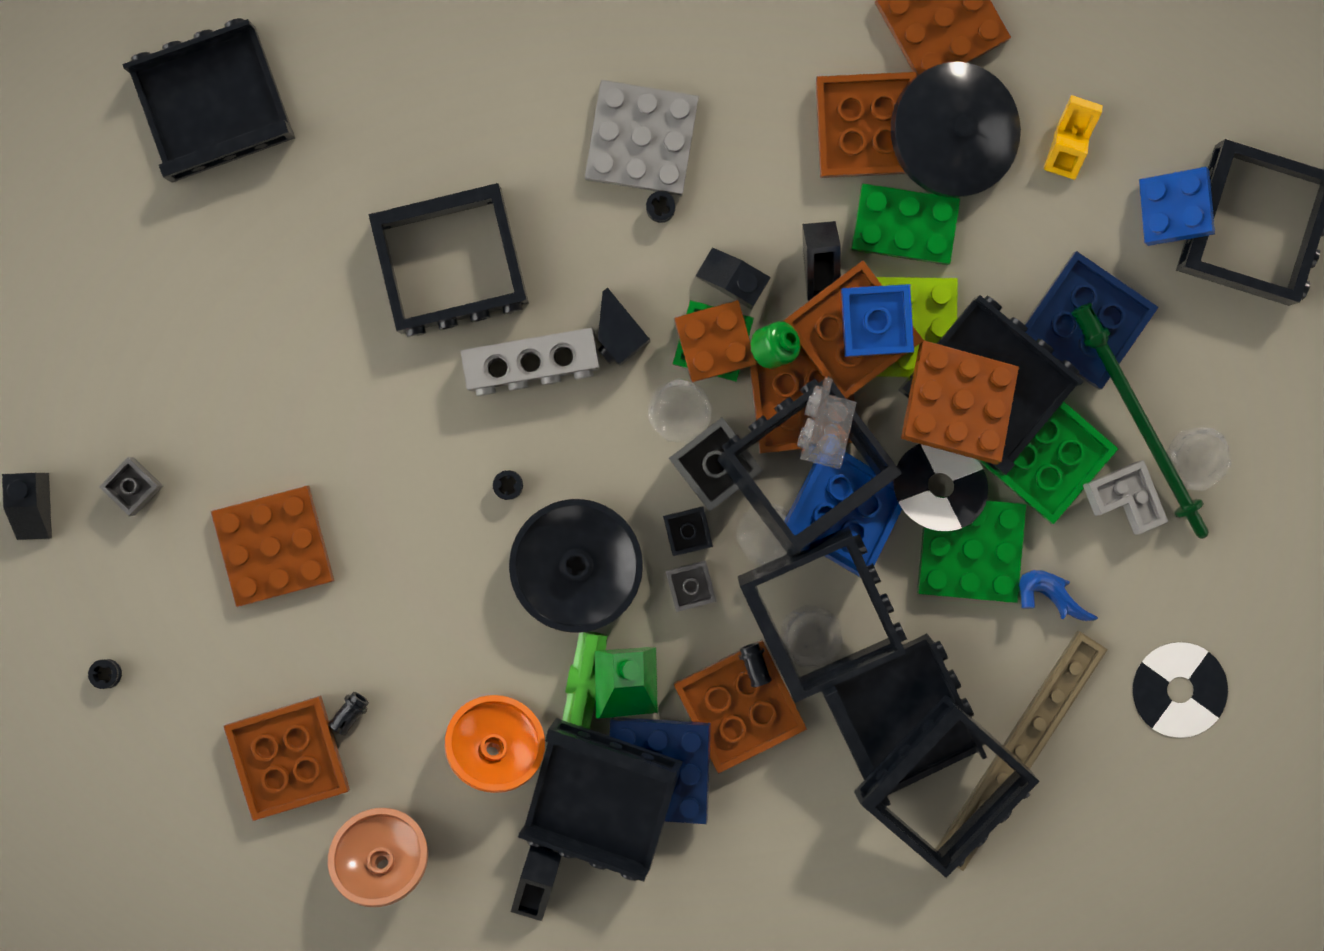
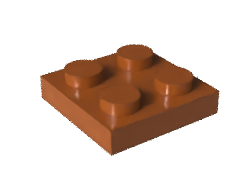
[674,300,756,383]

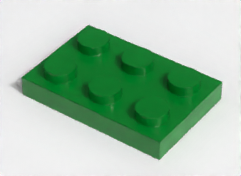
[851,183,961,265]

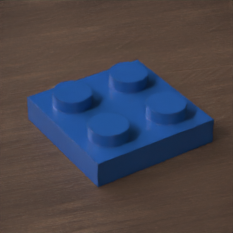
[1139,167,1215,246]
[841,284,914,357]

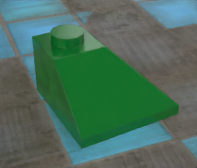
[595,647,658,718]

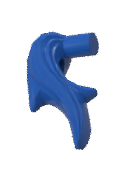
[1019,570,1098,621]

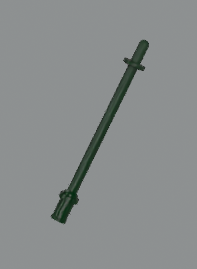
[1071,303,1209,539]

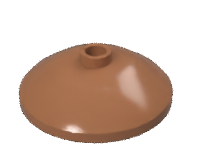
[328,808,428,907]

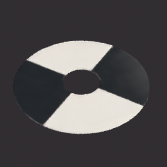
[894,444,988,531]
[1133,642,1228,738]

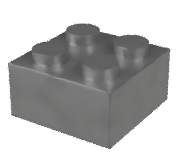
[99,457,163,516]
[666,560,717,612]

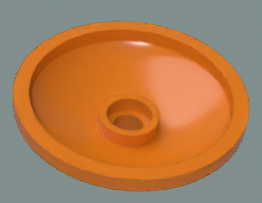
[445,695,545,793]

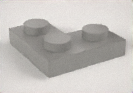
[1083,460,1168,535]

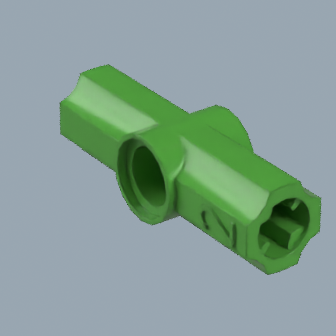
[562,631,608,729]

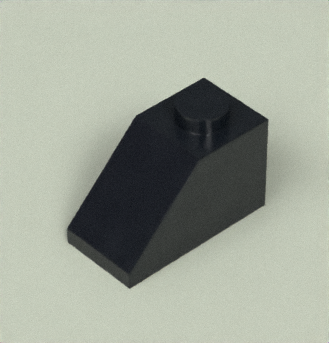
[802,221,841,301]
[695,247,771,310]
[598,287,650,366]
[2,473,52,540]
[511,845,562,921]

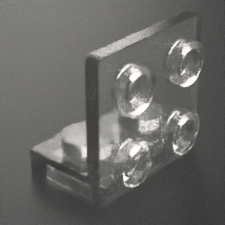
[797,377,857,469]

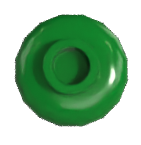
[751,321,801,369]

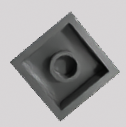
[669,417,763,511]

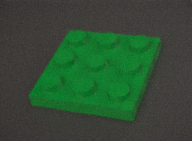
[976,401,1118,524]
[917,496,1026,603]

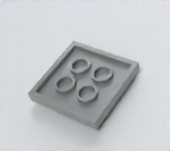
[585,80,699,196]

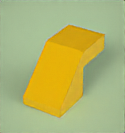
[1044,95,1103,180]

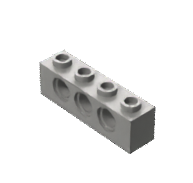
[460,328,600,396]

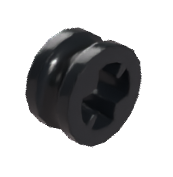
[646,191,676,223]
[493,470,523,500]
[88,659,122,689]

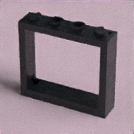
[1176,139,1324,306]
[368,183,529,337]
[717,376,902,556]
[738,526,907,703]
[854,695,1040,878]

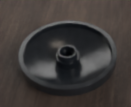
[891,62,1021,198]
[509,499,643,633]

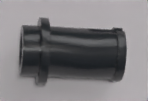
[738,642,772,688]
[328,692,369,736]

